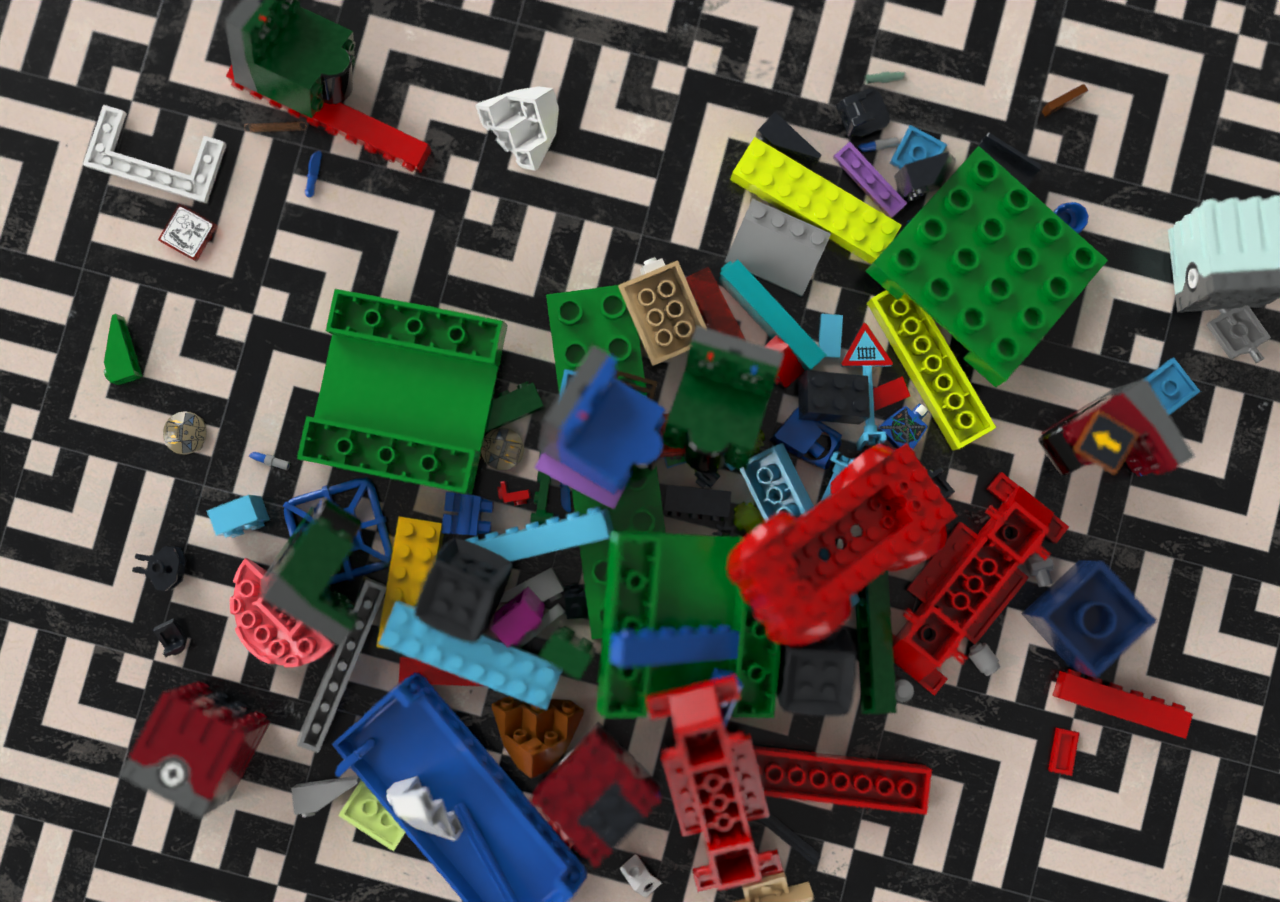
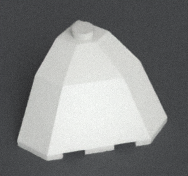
[475,86,559,170]
[387,776,463,841]

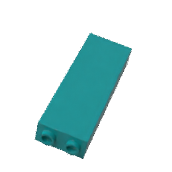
[719,259,827,373]

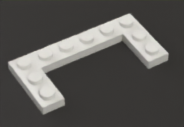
[83,105,227,204]

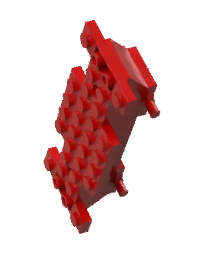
[892,472,1069,696]
[646,675,783,892]

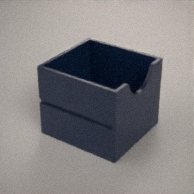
[1021,560,1157,677]

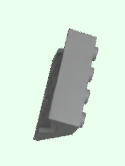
[725,199,831,296]

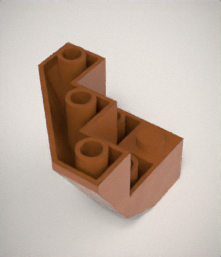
[492,696,584,778]

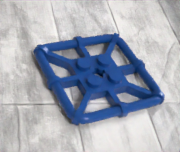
[283,477,393,586]

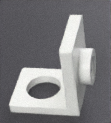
[620,854,662,898]

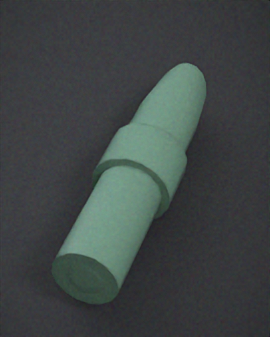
[865,72,906,84]

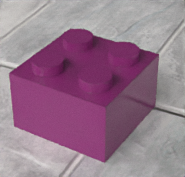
[490,586,545,647]

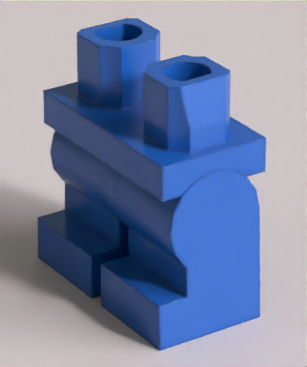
[441,492,494,536]

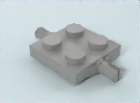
[1207,305,1271,363]

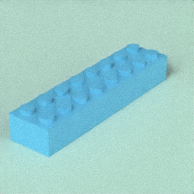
[740,443,860,607]
[379,600,562,709]

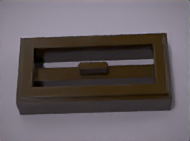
[614,370,658,401]

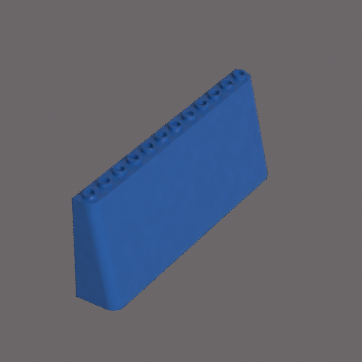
[332,673,587,902]

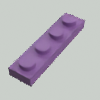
[833,142,907,219]

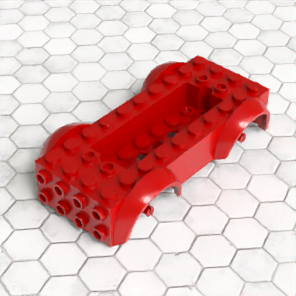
[726,443,957,646]

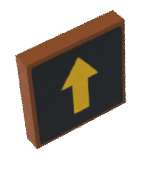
[1073,410,1138,474]

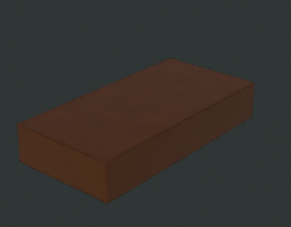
[1042,84,1088,117]

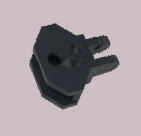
[132,546,187,591]

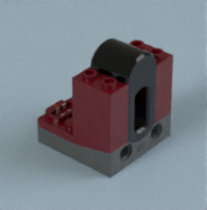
[1038,379,1195,476]

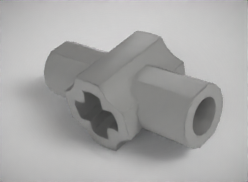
[1025,553,1054,587]

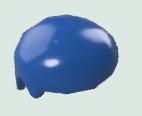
[1054,202,1089,233]

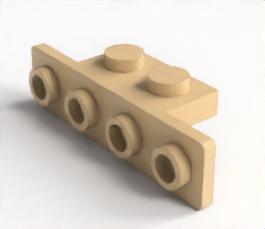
[734,871,814,902]

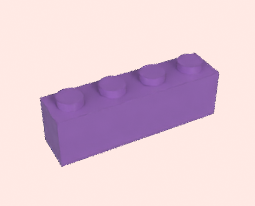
[534,452,626,510]

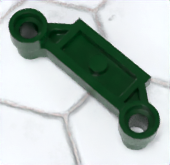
[530,450,554,525]

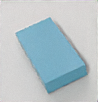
[819,314,843,359]

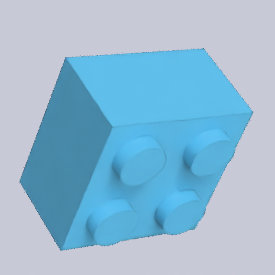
[207,495,270,538]

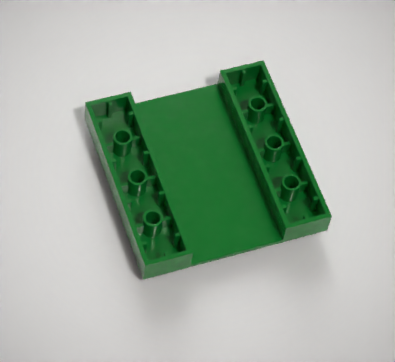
[865,146,1108,388]
[297,289,508,495]
[596,531,781,718]

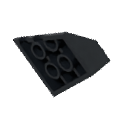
[894,152,956,202]

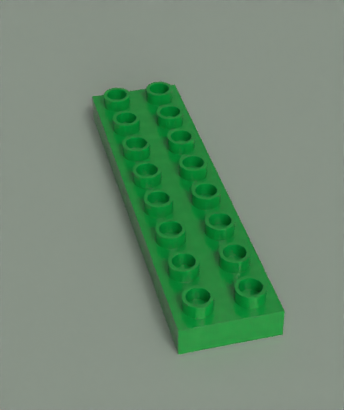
[546,285,666,639]

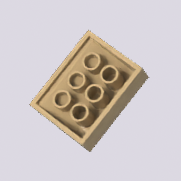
[618,260,707,366]

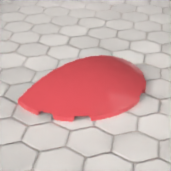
[230,558,335,667]

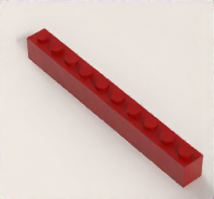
[226,65,431,173]

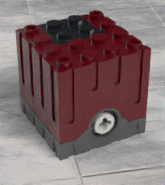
[120,681,271,819]
[530,722,661,867]

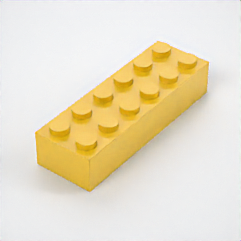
[376,517,444,649]

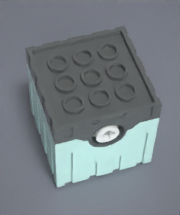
[1168,196,1280,312]

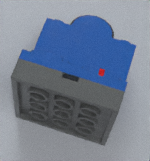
[538,345,666,495]

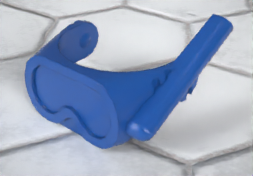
[801,421,842,470]

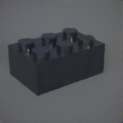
[798,370,870,425]

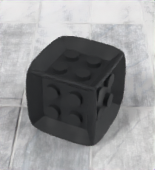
[414,538,512,642]
[776,627,856,716]

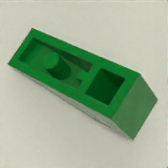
[104,314,143,385]

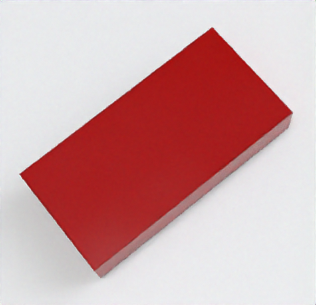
[873,376,911,411]
[1048,727,1080,776]

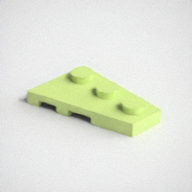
[338,780,406,851]

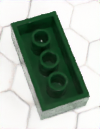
[539,626,596,680]

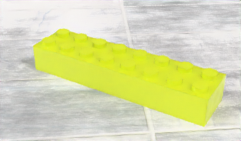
[730,137,902,264]
[867,290,996,451]

